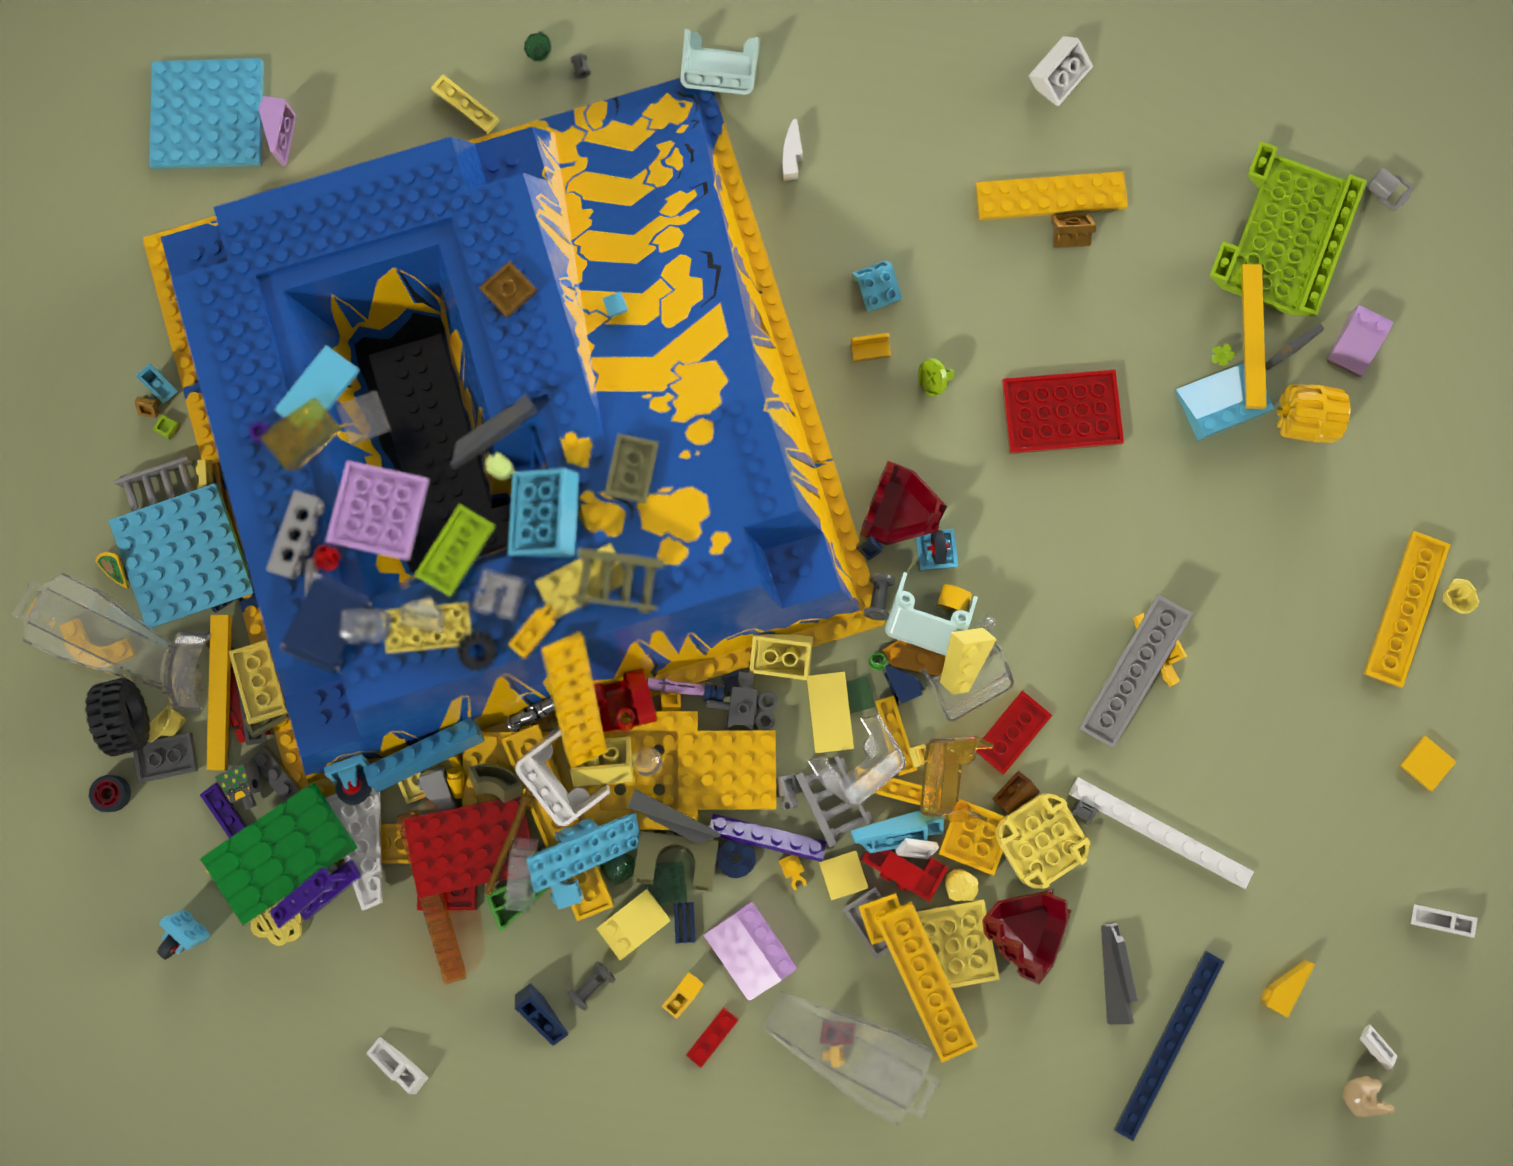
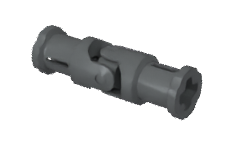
[506,695,555,732]

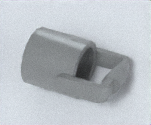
[1366,168,1414,211]

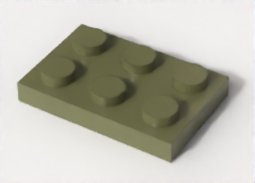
[605,434,659,504]

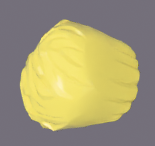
[1443,579,1479,614]
[944,868,979,901]

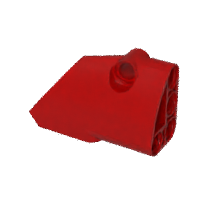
[555,668,657,733]

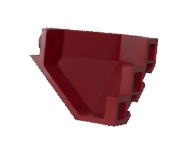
[859,461,947,545]
[982,889,1072,984]

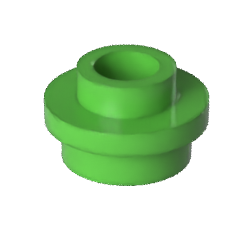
[869,652,888,671]

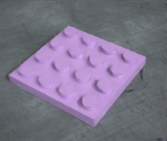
[326,461,430,561]

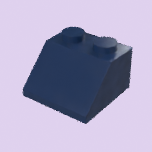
[882,666,924,706]

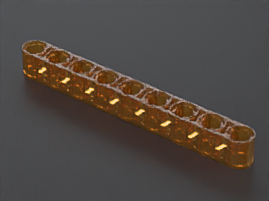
[397,810,466,985]

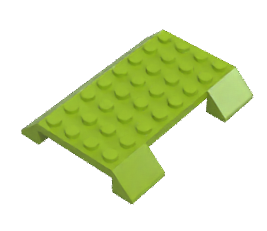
[1209,141,1367,317]

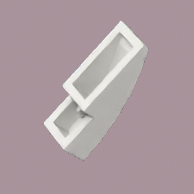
[782,119,803,182]
[1411,904,1478,938]
[366,1037,428,1094]

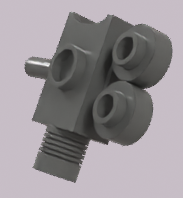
[706,671,777,730]

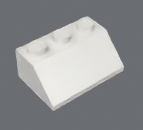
[1029,36,1093,106]

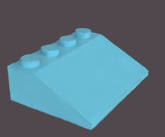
[1175,363,1274,441]
[508,468,579,557]

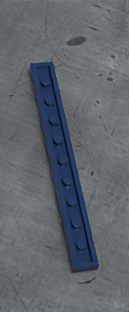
[1114,951,1225,1141]

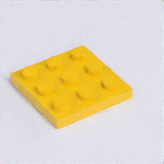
[938,798,1005,876]

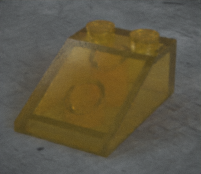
[260,397,342,470]

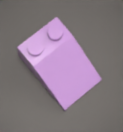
[259,96,297,167]
[1327,305,1393,377]

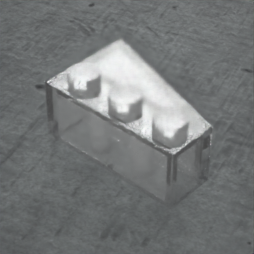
[505,837,539,912]

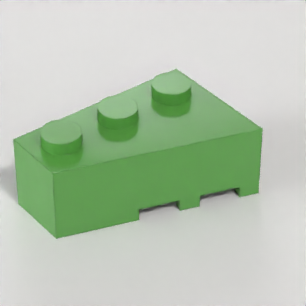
[485,875,551,932]

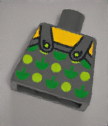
[215,760,263,810]

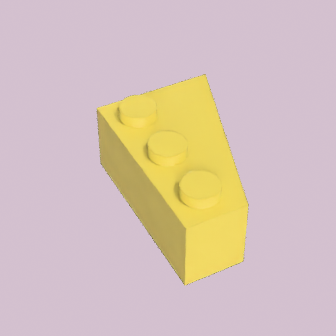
[940,628,997,695]

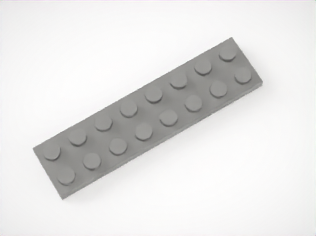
[1079,594,1193,749]

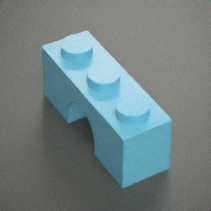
[540,844,584,910]

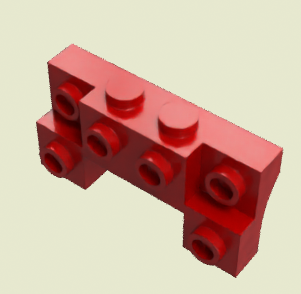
[861,850,948,902]

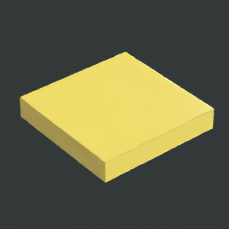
[819,850,868,900]

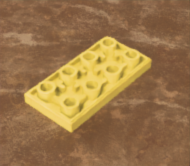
[383,602,471,653]

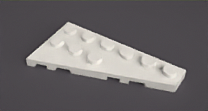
[326,788,383,911]

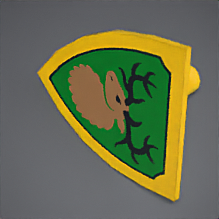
[95,552,129,589]

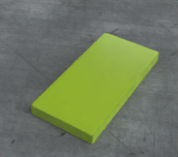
[414,504,496,598]

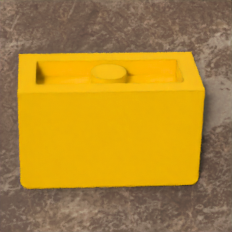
[851,333,891,362]

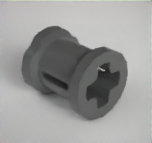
[571,53,591,79]
[1071,799,1097,824]

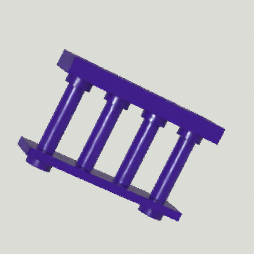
[269,860,362,929]

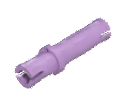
[646,677,705,697]

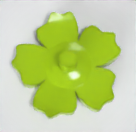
[1211,343,1235,366]

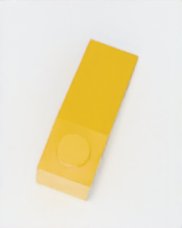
[1260,960,1315,1018]

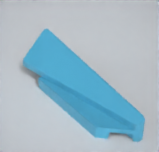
[851,806,944,853]

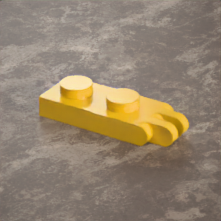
[508,604,558,658]

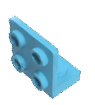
[852,260,902,312]

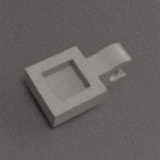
[776,774,798,810]

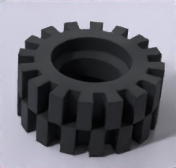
[457,630,498,672]

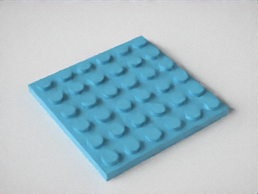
[149,58,263,169]
[108,483,255,629]

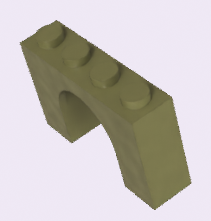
[633,830,718,892]

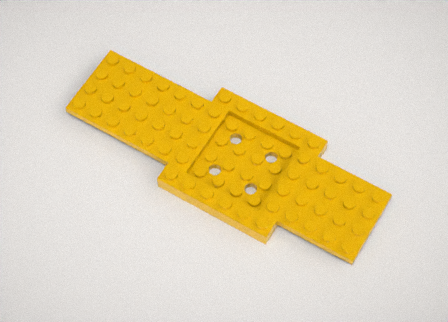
[462,711,776,830]

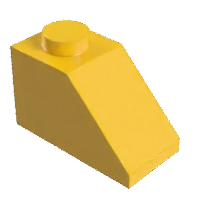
[661,972,704,1019]

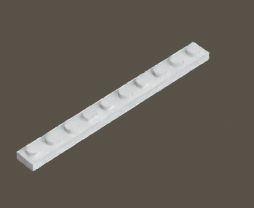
[1068,777,1254,889]

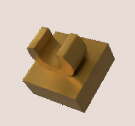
[134,395,159,418]

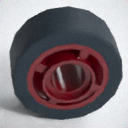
[89,775,131,812]

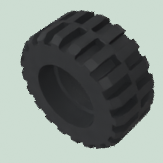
[85,678,150,756]

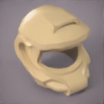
[1342,1076,1395,1117]

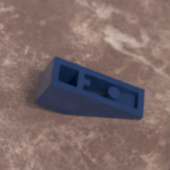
[514,983,568,1046]

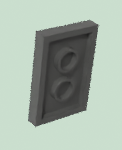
[133,733,198,783]

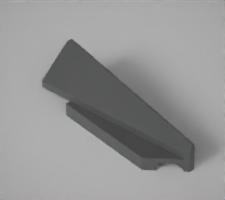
[450,394,537,470]
[627,789,721,844]
[1101,922,1138,1025]

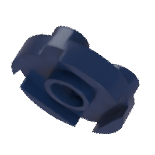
[717,840,756,878]

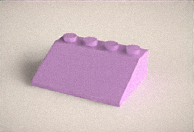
[704,900,797,1001]

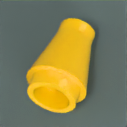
[446,767,465,798]

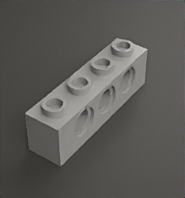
[266,490,325,580]

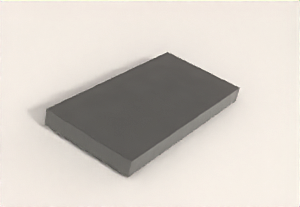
[1265,323,1324,370]

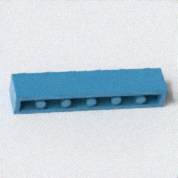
[363,717,485,792]

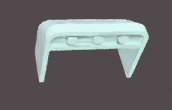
[885,572,978,656]

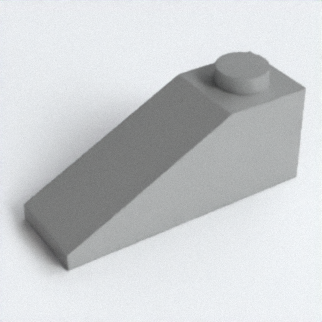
[417,765,458,811]

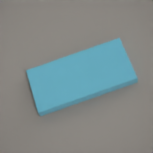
[274,345,360,436]

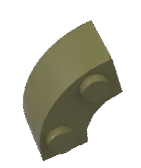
[469,764,523,803]

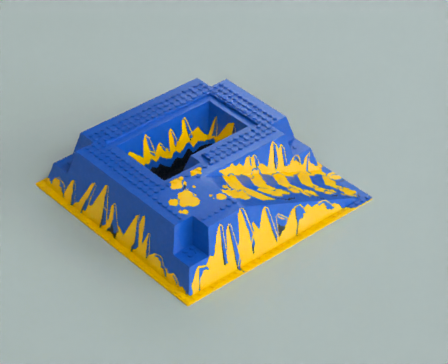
[143,78,885,798]

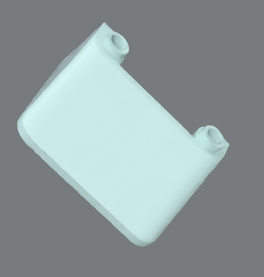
[680,29,760,95]

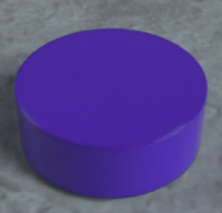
[249,422,272,444]

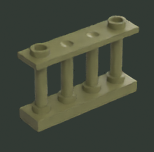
[571,548,664,614]

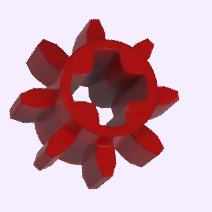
[313,545,341,571]

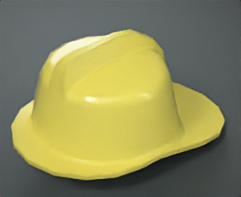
[147,704,186,742]

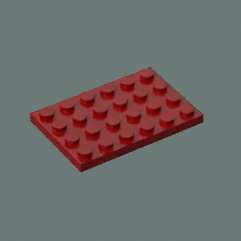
[1002,369,1124,454]
[403,795,534,898]

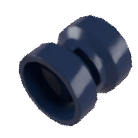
[704,682,725,702]

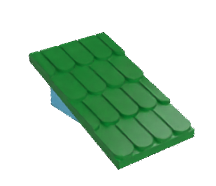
[200,783,358,926]

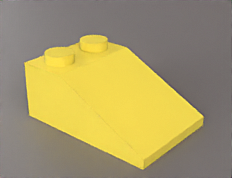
[749,634,813,680]
[596,889,671,960]

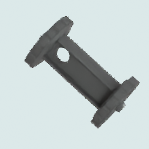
[863,573,895,621]
[567,961,616,1011]

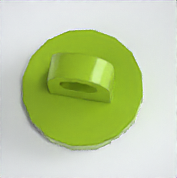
[918,358,955,397]

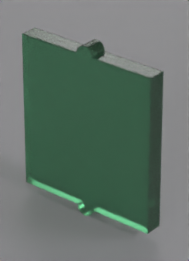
[847,676,875,714]

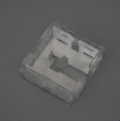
[471,568,527,622]

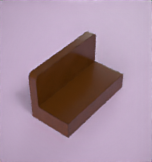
[992,771,1040,814]

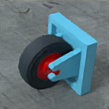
[916,529,958,571]
[324,754,372,805]
[157,909,211,960]

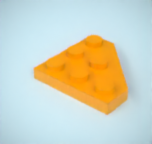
[882,640,946,677]

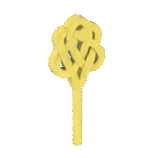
[206,870,304,946]

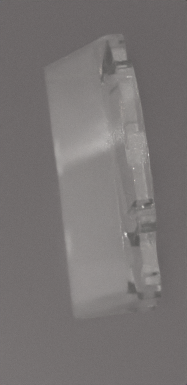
[160,631,212,711]

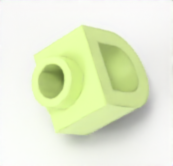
[485,452,513,480]

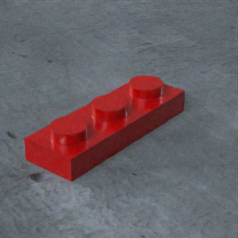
[686,1006,739,1068]

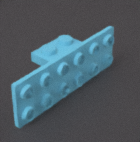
[526,812,640,892]

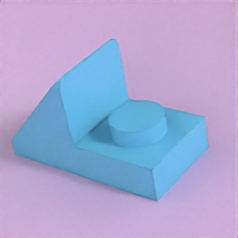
[135,363,178,404]

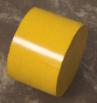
[936,584,972,613]

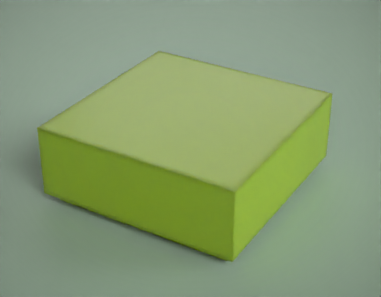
[152,414,180,440]

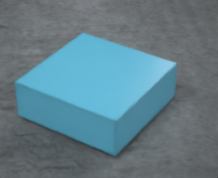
[602,291,628,318]

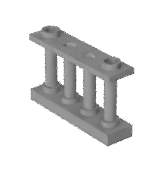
[114,456,195,513]
[795,755,873,847]

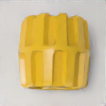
[1277,384,1351,442]

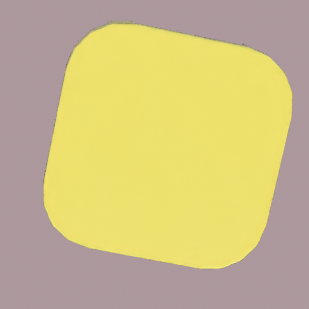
[996,794,1091,889]

